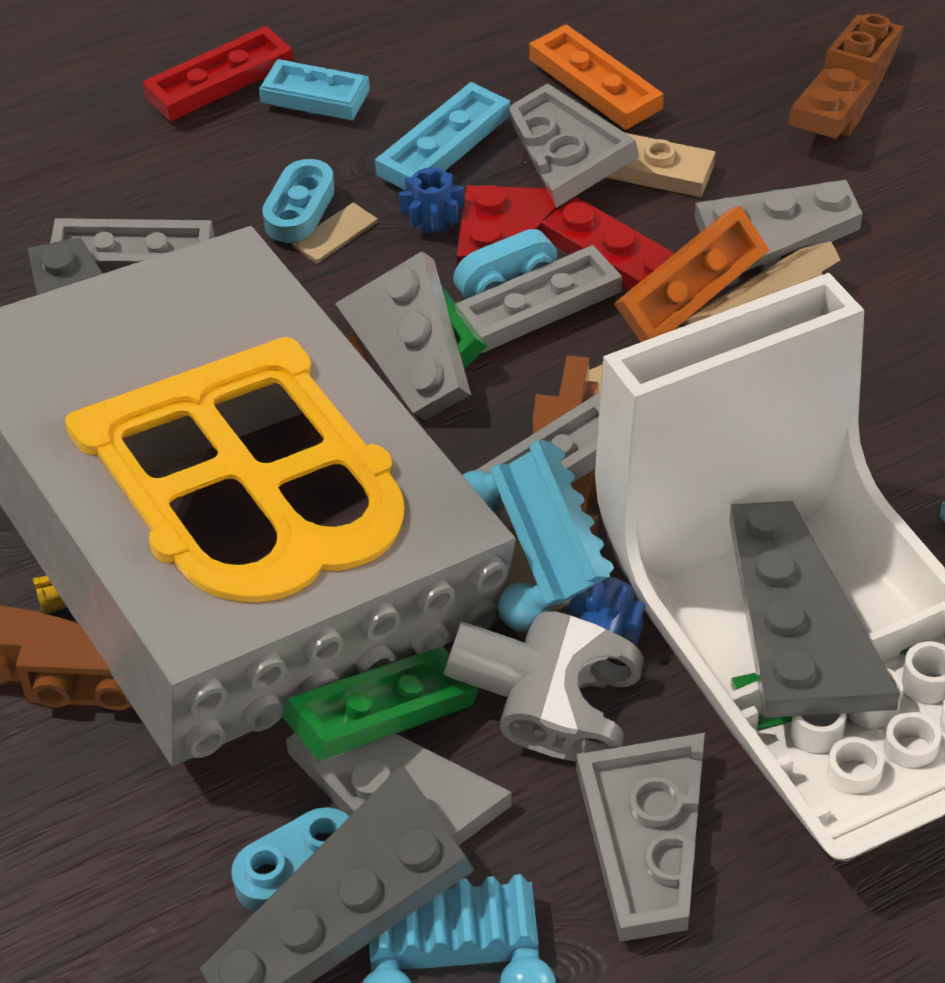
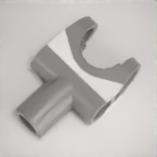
[443,611,644,762]

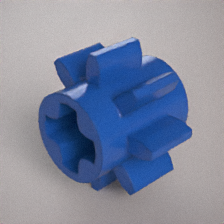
[399,167,464,233]
[566,577,646,646]

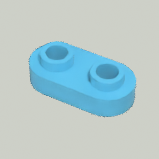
[262,159,335,243]
[453,229,557,299]
[231,808,350,912]

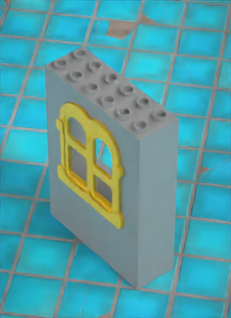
[0,226,516,767]

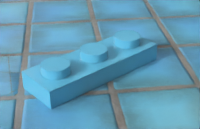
[375,82,510,191]

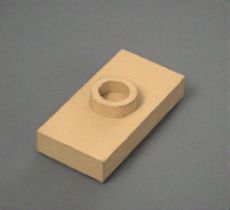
[606,133,716,197]

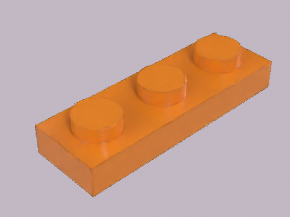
[529,24,664,130]
[614,206,770,342]

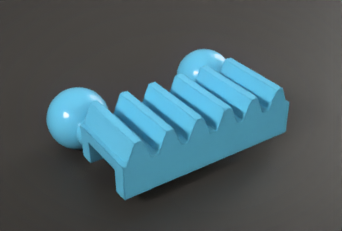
[463,440,614,632]
[362,874,556,983]

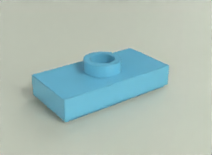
[259,59,370,120]

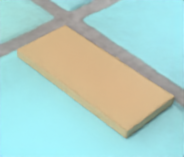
[292,202,378,264]

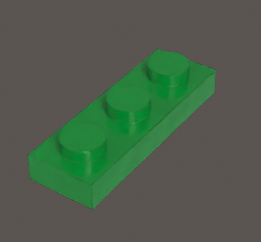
[282,646,479,761]

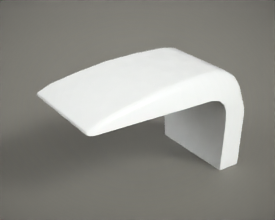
[595,273,945,861]

